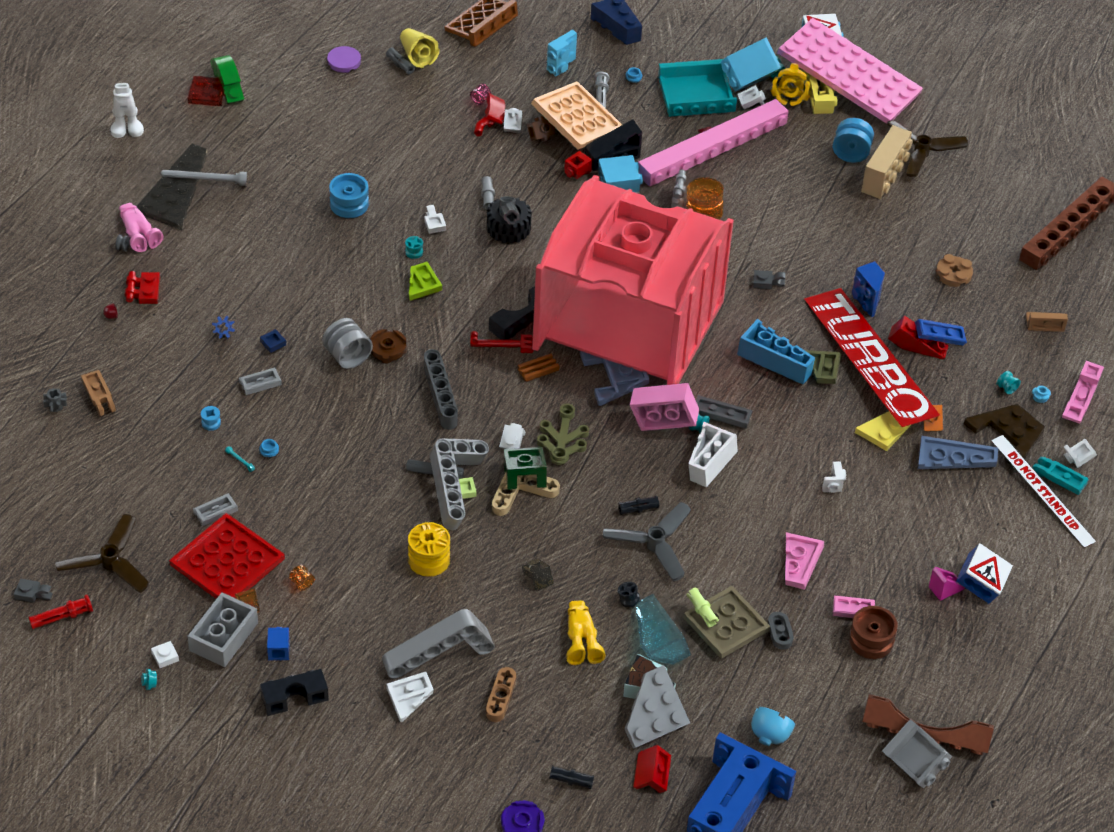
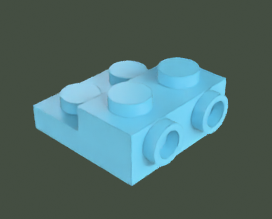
[547,30,577,76]

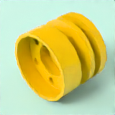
[408,522,450,576]

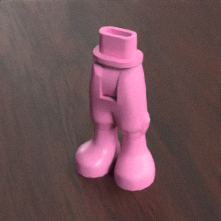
[119,203,164,252]

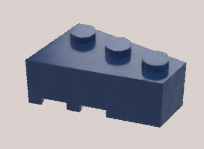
[590,0,642,45]

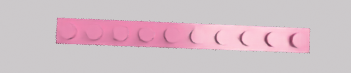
[638,99,789,187]

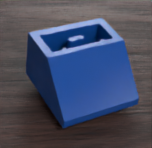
[852,261,885,317]

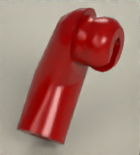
[474,116,495,136]

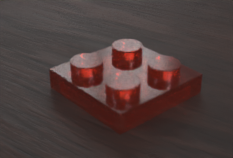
[188,76,225,106]

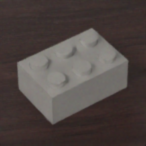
[188,593,258,667]

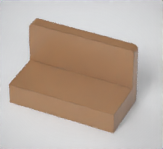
[1026,312,1068,332]

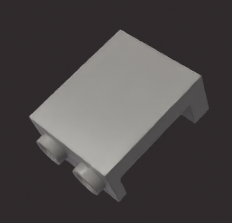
[882,719,952,788]

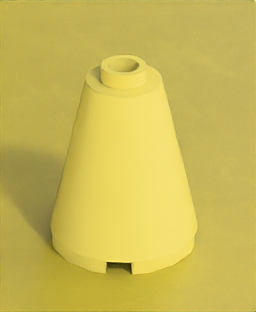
[400,28,440,68]

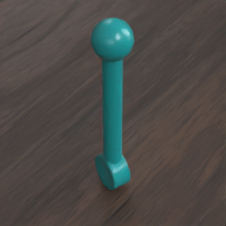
[225,446,255,472]

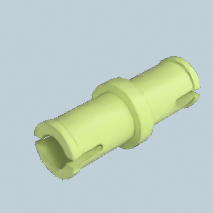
[687,588,719,627]

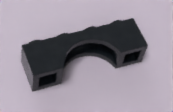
[489,286,535,340]

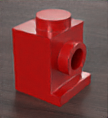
[564,151,592,179]

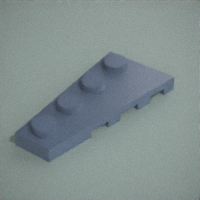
[918,436,998,469]

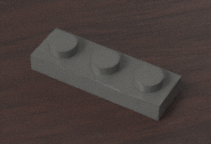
[696,395,752,429]

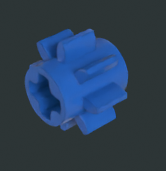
[212,316,235,338]

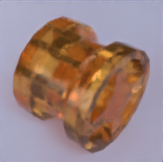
[289,565,315,591]

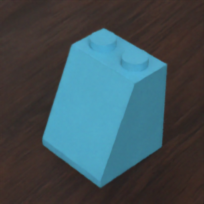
[720,37,781,92]

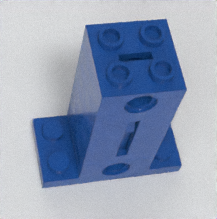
[687,732,796,832]

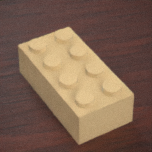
[861,125,913,199]

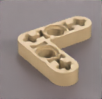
[492,473,560,516]

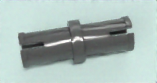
[386,47,415,74]

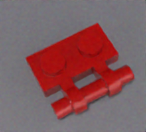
[124,271,160,304]

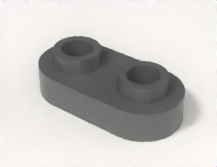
[768,612,794,650]

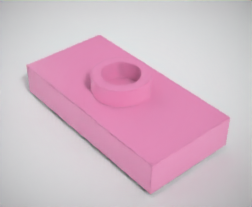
[833,596,875,618]

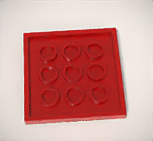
[169,513,285,599]

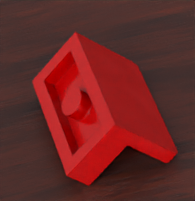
[633,745,671,793]

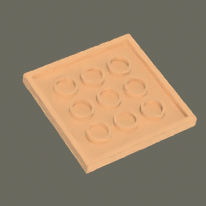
[531,81,622,150]

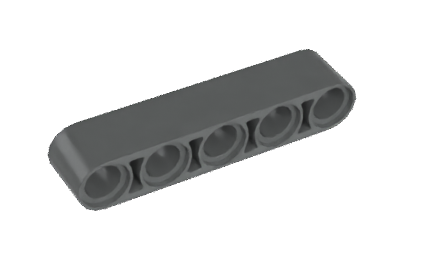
[424,349,458,430]

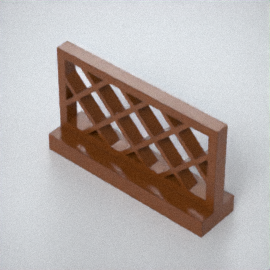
[444,0,518,47]

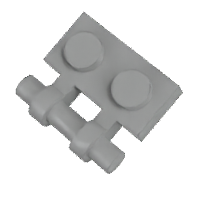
[671,170,687,208]

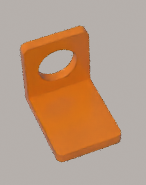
[923,405,943,431]

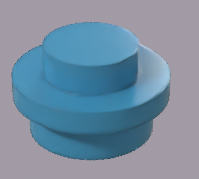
[625,67,642,83]
[259,439,279,457]

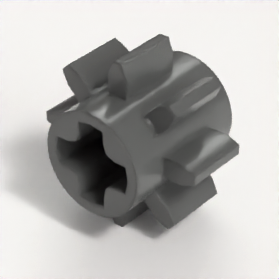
[43,388,67,412]

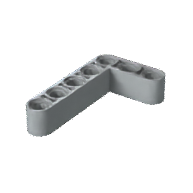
[430,439,489,530]
[382,609,495,678]

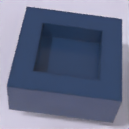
[260,329,286,353]

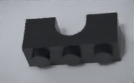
[260,669,329,716]

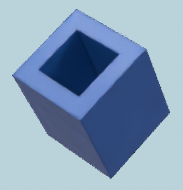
[267,627,290,660]

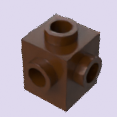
[526,116,556,142]

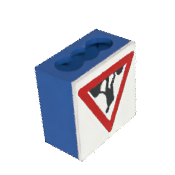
[956,543,1013,604]

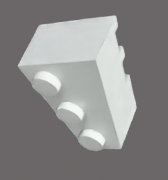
[689,422,738,487]

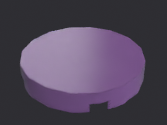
[327,46,361,73]

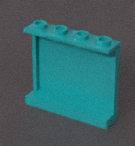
[658,59,737,117]

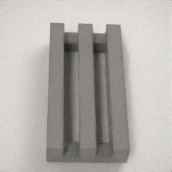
[239,368,282,395]
[193,493,238,526]

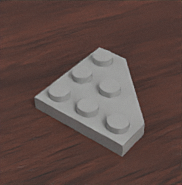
[625,665,690,749]

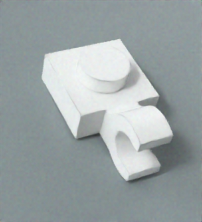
[424,205,446,234]

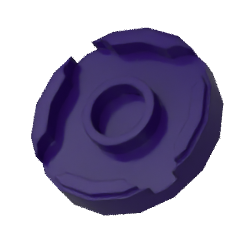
[501,800,545,832]

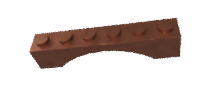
[862,694,994,755]

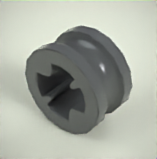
[116,234,129,252]

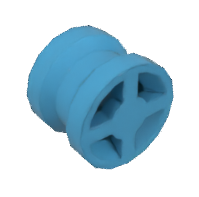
[201,406,221,431]

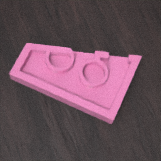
[785,532,824,590]

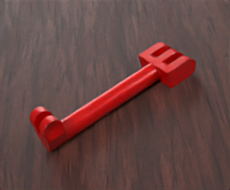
[470,331,534,353]

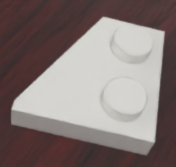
[386,672,433,722]

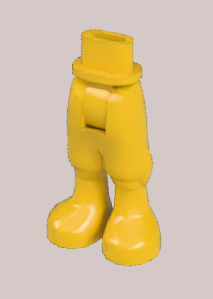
[566,601,606,665]

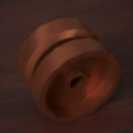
[849,606,898,659]

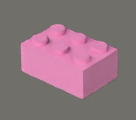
[630,383,699,431]

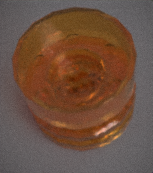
[687,177,724,220]

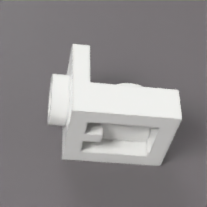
[738,85,766,109]
[504,108,522,132]

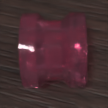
[470,83,491,105]

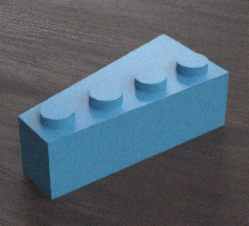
[737,319,815,384]

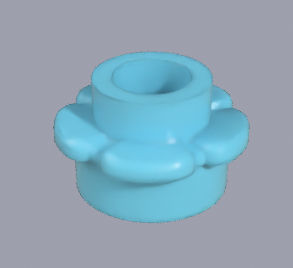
[1032,386,1051,403]

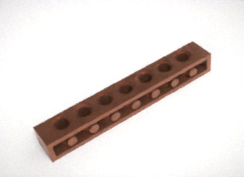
[1019,177,1114,270]

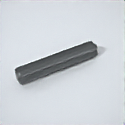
[406,459,464,479]

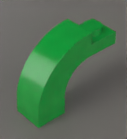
[210,55,244,104]

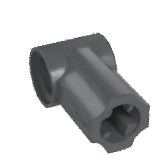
[499,196,520,224]

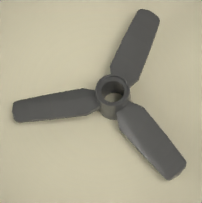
[603,502,691,581]

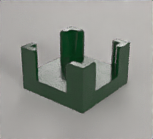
[504,447,547,490]

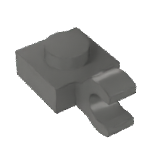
[753,270,785,289]
[13,579,53,603]

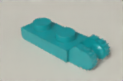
[1032,456,1089,495]

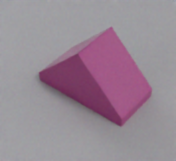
[928,567,965,601]

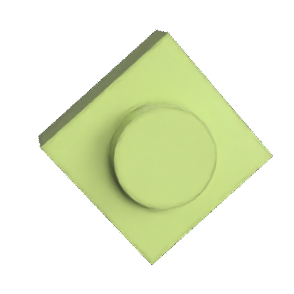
[459,477,476,499]

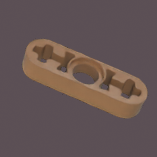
[486,667,516,722]

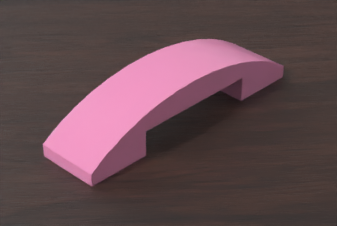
[1062,361,1104,424]

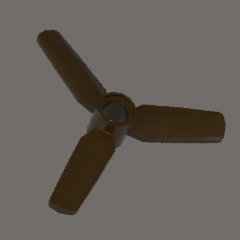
[887,120,968,177]
[55,514,149,593]

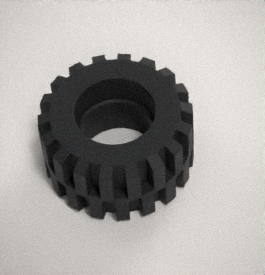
[487,198,532,243]

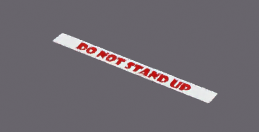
[992,435,1096,547]

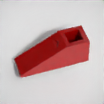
[888,316,949,359]

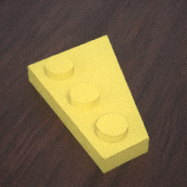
[855,411,911,451]

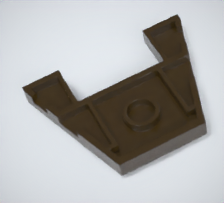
[964,404,1045,463]

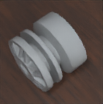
[322,318,373,369]

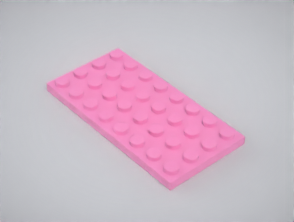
[777,18,923,124]

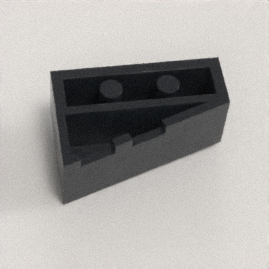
[585,119,642,172]

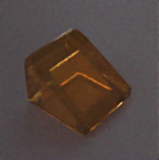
[235,588,260,613]

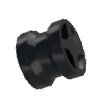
[617,581,640,607]

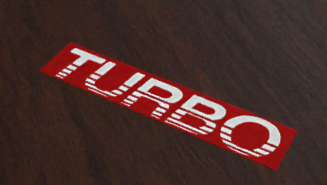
[804,288,941,427]

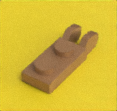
[81,370,116,416]

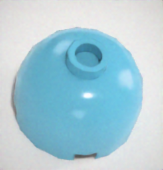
[751,707,795,746]

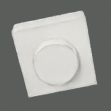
[151,641,179,668]

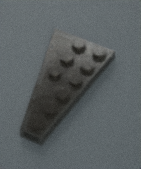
[136,144,207,230]

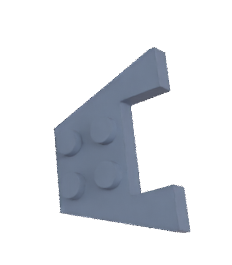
[580,351,649,406]

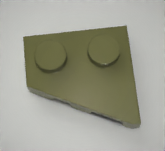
[804,350,841,384]

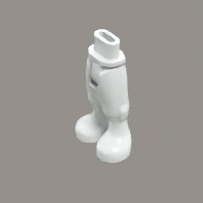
[110,83,144,138]

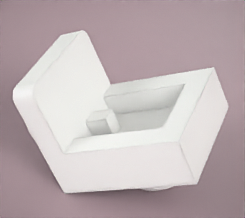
[499,423,526,449]
[1064,439,1097,468]
[822,461,846,493]

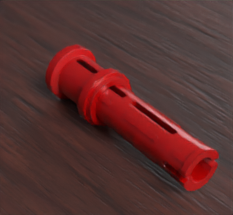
[28,594,93,630]

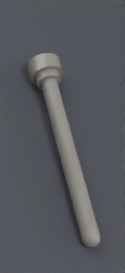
[161,170,247,186]

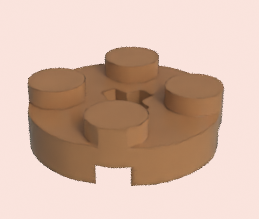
[936,254,973,287]

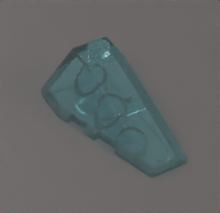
[636,594,691,665]

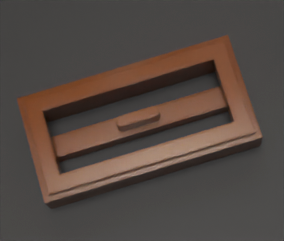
[517,354,560,382]

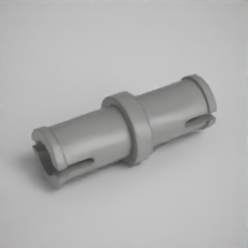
[481,176,495,210]

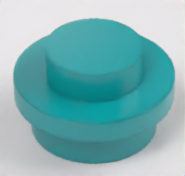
[141,669,157,690]

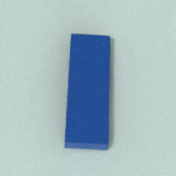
[915,319,967,346]

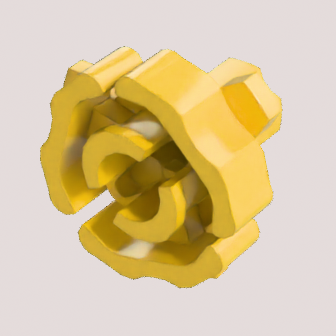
[770,63,811,106]

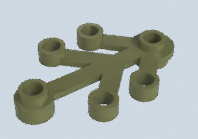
[537,404,589,465]

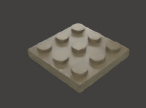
[683,586,770,659]

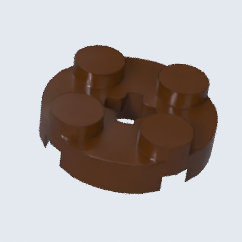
[370,329,407,364]

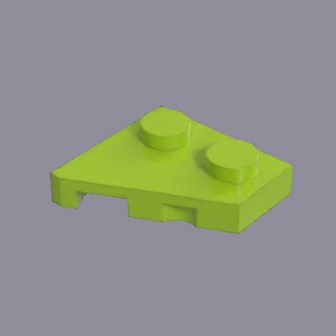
[409,262,442,301]

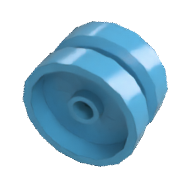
[832,118,874,163]
[329,173,369,218]

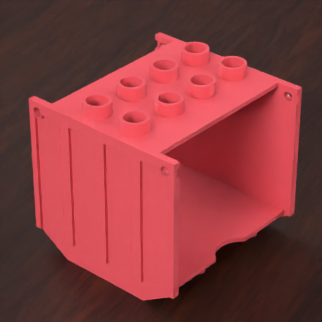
[532,175,734,385]

